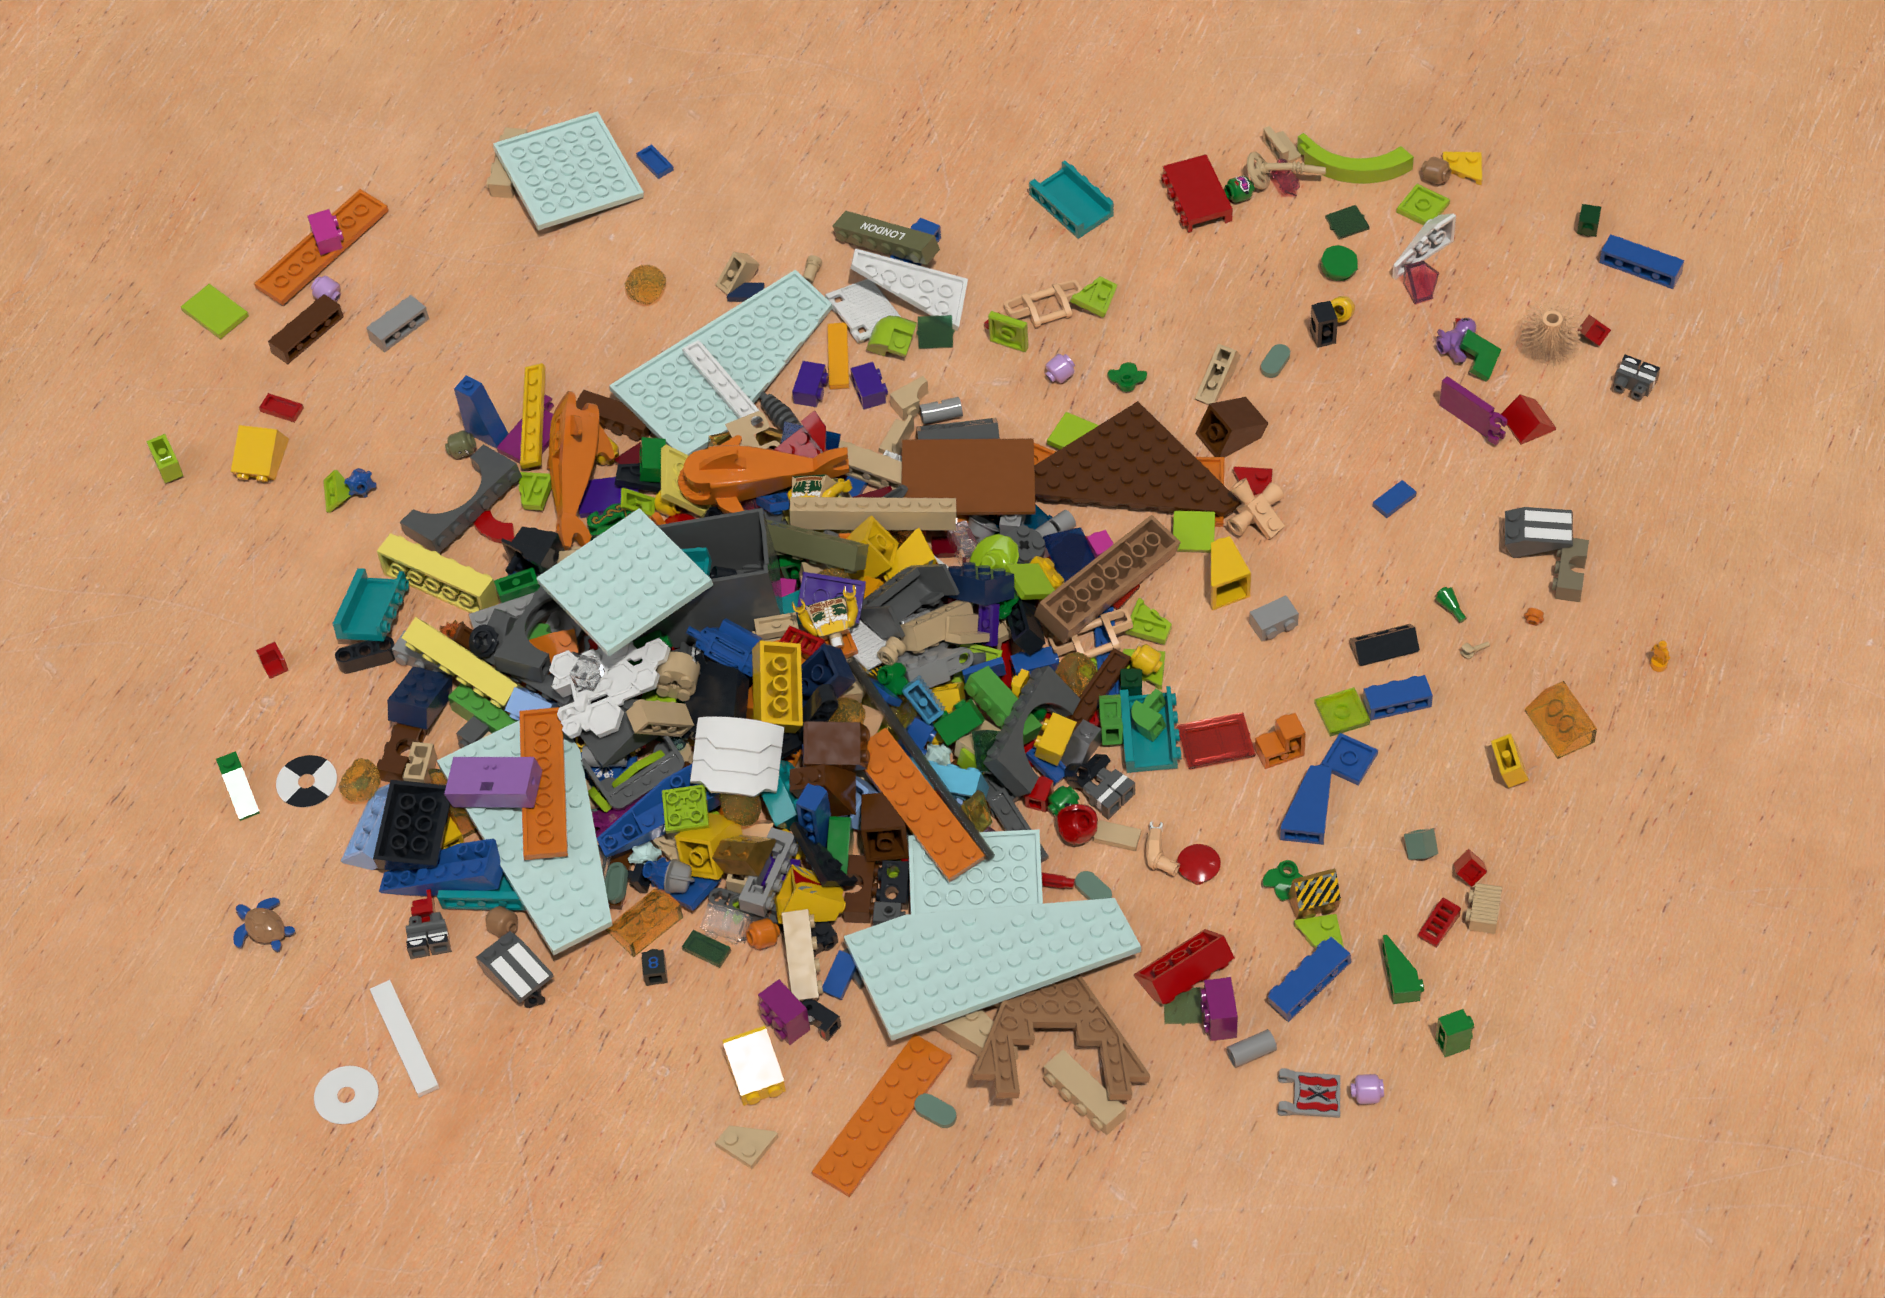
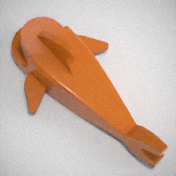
[547,391,615,551]
[678,435,849,514]

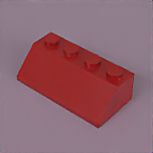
[1133,929,1235,1004]

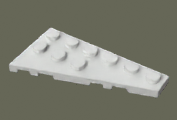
[850,249,968,331]

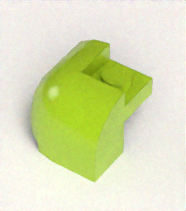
[866,315,917,357]

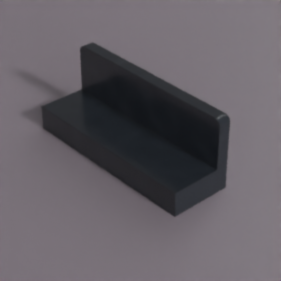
[1349,624,1420,666]

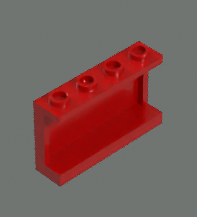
[1161,154,1233,233]

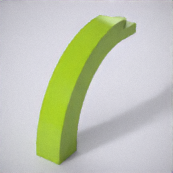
[1297,133,1414,184]

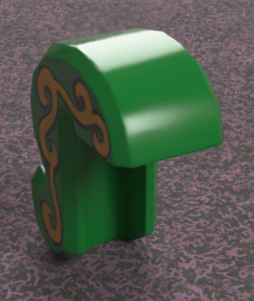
[587,503,633,536]

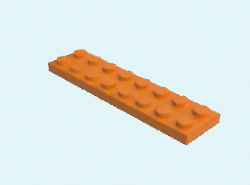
[254,189,389,305]
[519,707,568,860]
[863,728,985,882]
[812,1033,952,1197]

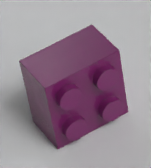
[1200,977,1238,1041]
[758,979,810,1045]

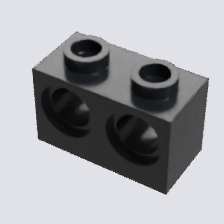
[876,860,910,910]

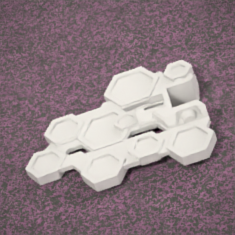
[549,638,671,739]

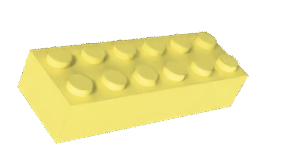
[377,533,499,613]
[401,617,524,710]

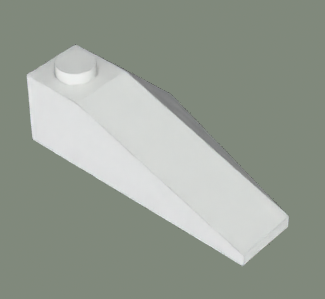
[1392,213,1456,280]

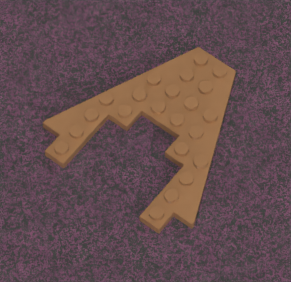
[972,974,1150,1100]

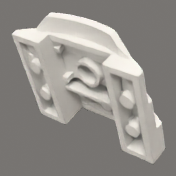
[690,717,784,797]

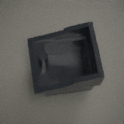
[501,526,565,577]

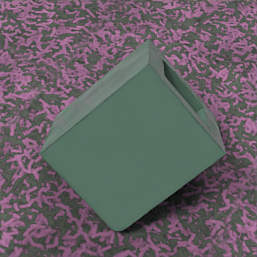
[1404,828,1438,860]

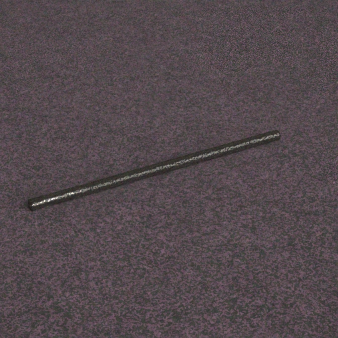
[847,657,995,861]

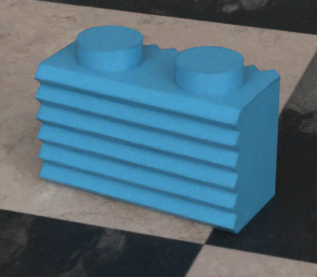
[902,676,945,725]

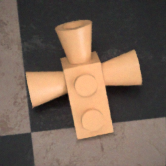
[1227,478,1285,539]

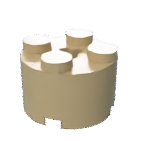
[656,652,700,701]

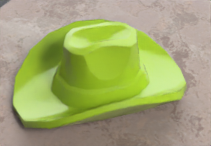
[969,534,1019,569]

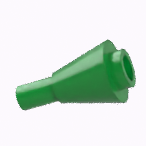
[1435,587,1467,623]

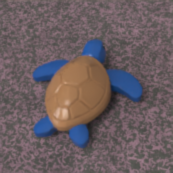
[233,897,295,952]

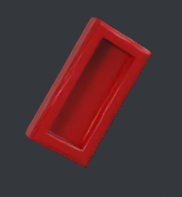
[259,393,304,423]

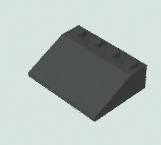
[569,673,659,768]

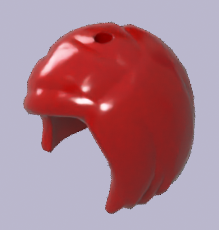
[1057,804,1098,844]

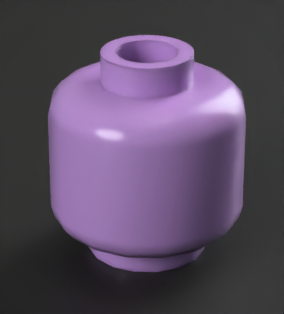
[311,276,341,302]
[1045,354,1075,383]
[1350,1074,1384,1105]

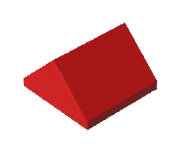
[1501,394,1556,445]

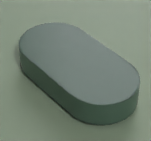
[1261,344,1290,378]
[604,862,628,904]
[1075,871,1112,900]
[914,1094,957,1128]

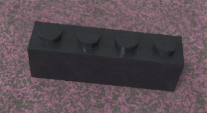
[1007,588,1046,656]

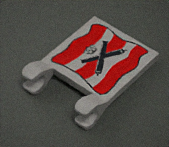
[1278,1068,1340,1118]

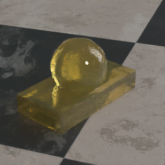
[882,700,917,741]
[960,790,993,833]

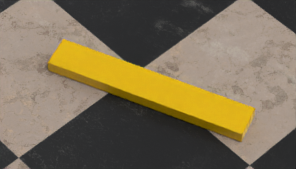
[520,363,546,469]

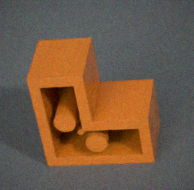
[1255,713,1306,769]

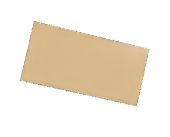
[1094,820,1141,851]

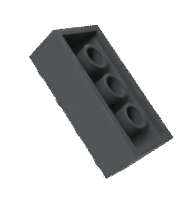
[917,418,1000,440]

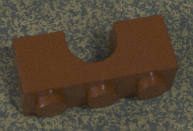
[376,723,427,782]
[843,855,880,924]

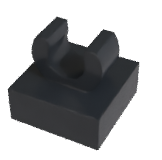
[627,863,650,893]

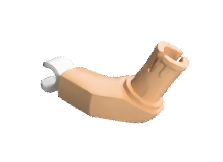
[1146,821,1180,876]

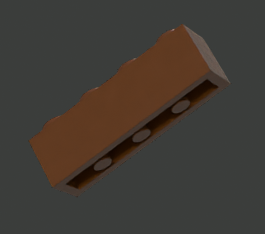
[268,294,344,365]
[576,389,652,441]

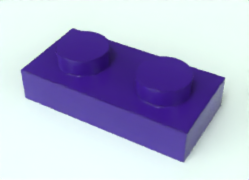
[978,603,1000,646]

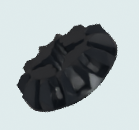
[469,624,499,658]

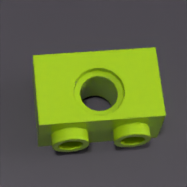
[146,434,183,483]

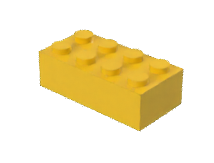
[752,641,803,733]

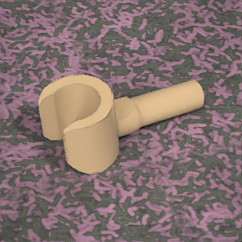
[1460,641,1490,659]

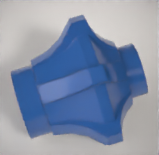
[344,468,376,498]
[642,857,670,891]

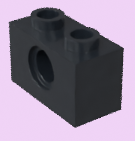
[1310,301,1338,348]

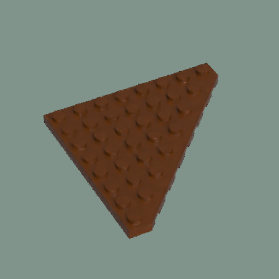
[1034,401,1241,517]

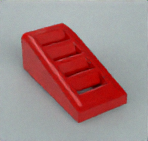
[779,625,826,659]
[1418,898,1461,948]

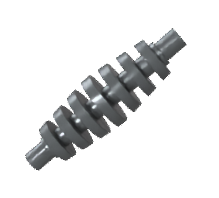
[759,391,803,434]

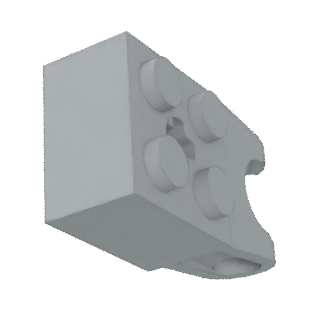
[896,640,974,688]

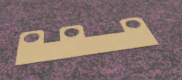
[725,411,784,515]

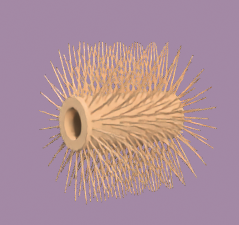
[1520,296,1583,369]

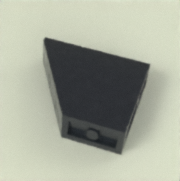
[681,661,750,741]

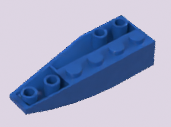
[596,764,725,858]
[379,838,503,896]

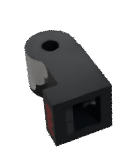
[802,999,842,1042]

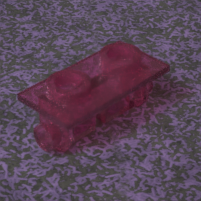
[1271,158,1300,196]

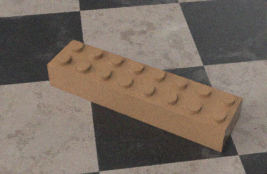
[1034,515,1181,644]

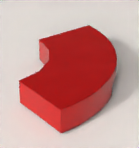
[473,510,515,543]

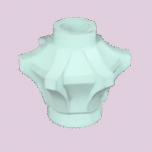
[922,742,952,766]
[628,841,662,865]

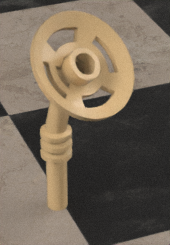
[1247,152,1326,189]

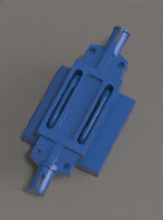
[686,618,762,677]

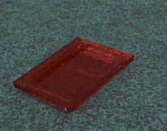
[1177,712,1256,769]

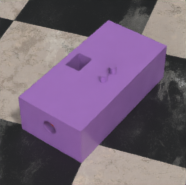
[444,757,542,808]

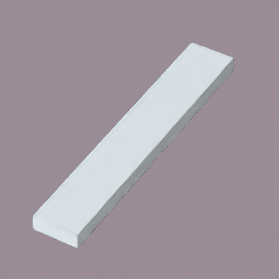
[682,340,763,426]
[370,980,439,1097]

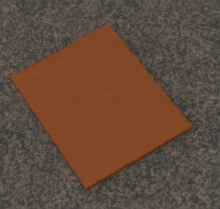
[902,438,1035,515]

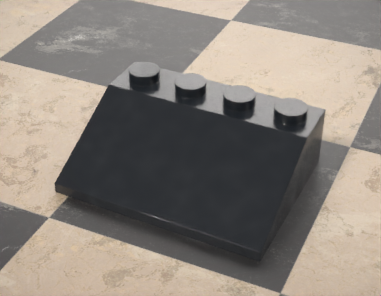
[373,780,451,871]

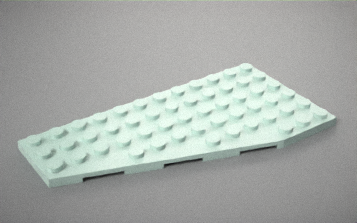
[609,270,832,455]
[437,720,613,955]
[844,898,1141,1041]

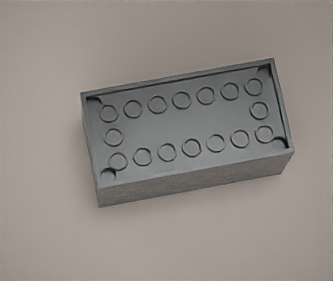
[597,508,783,648]

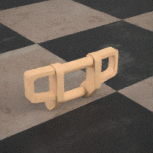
[1004,280,1082,328]
[1049,608,1133,664]

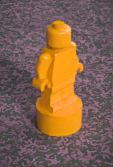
[1650,640,1671,672]

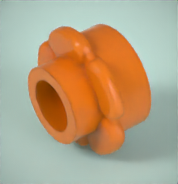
[1524,608,1544,625]

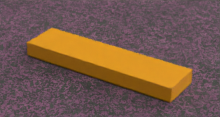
[827,322,849,389]

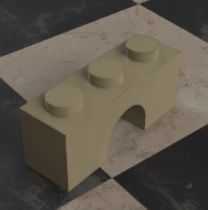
[1552,538,1589,602]

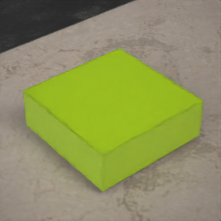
[588,786,612,812]

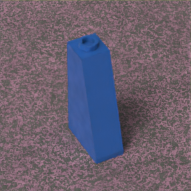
[454,375,509,449]
[1280,765,1332,845]

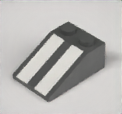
[1505,507,1573,558]
[476,931,554,1003]

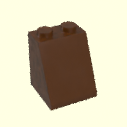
[1195,397,1269,457]
[804,722,870,771]
[790,764,856,817]
[861,793,909,862]

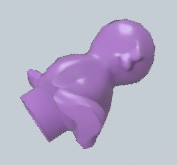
[1436,318,1477,363]

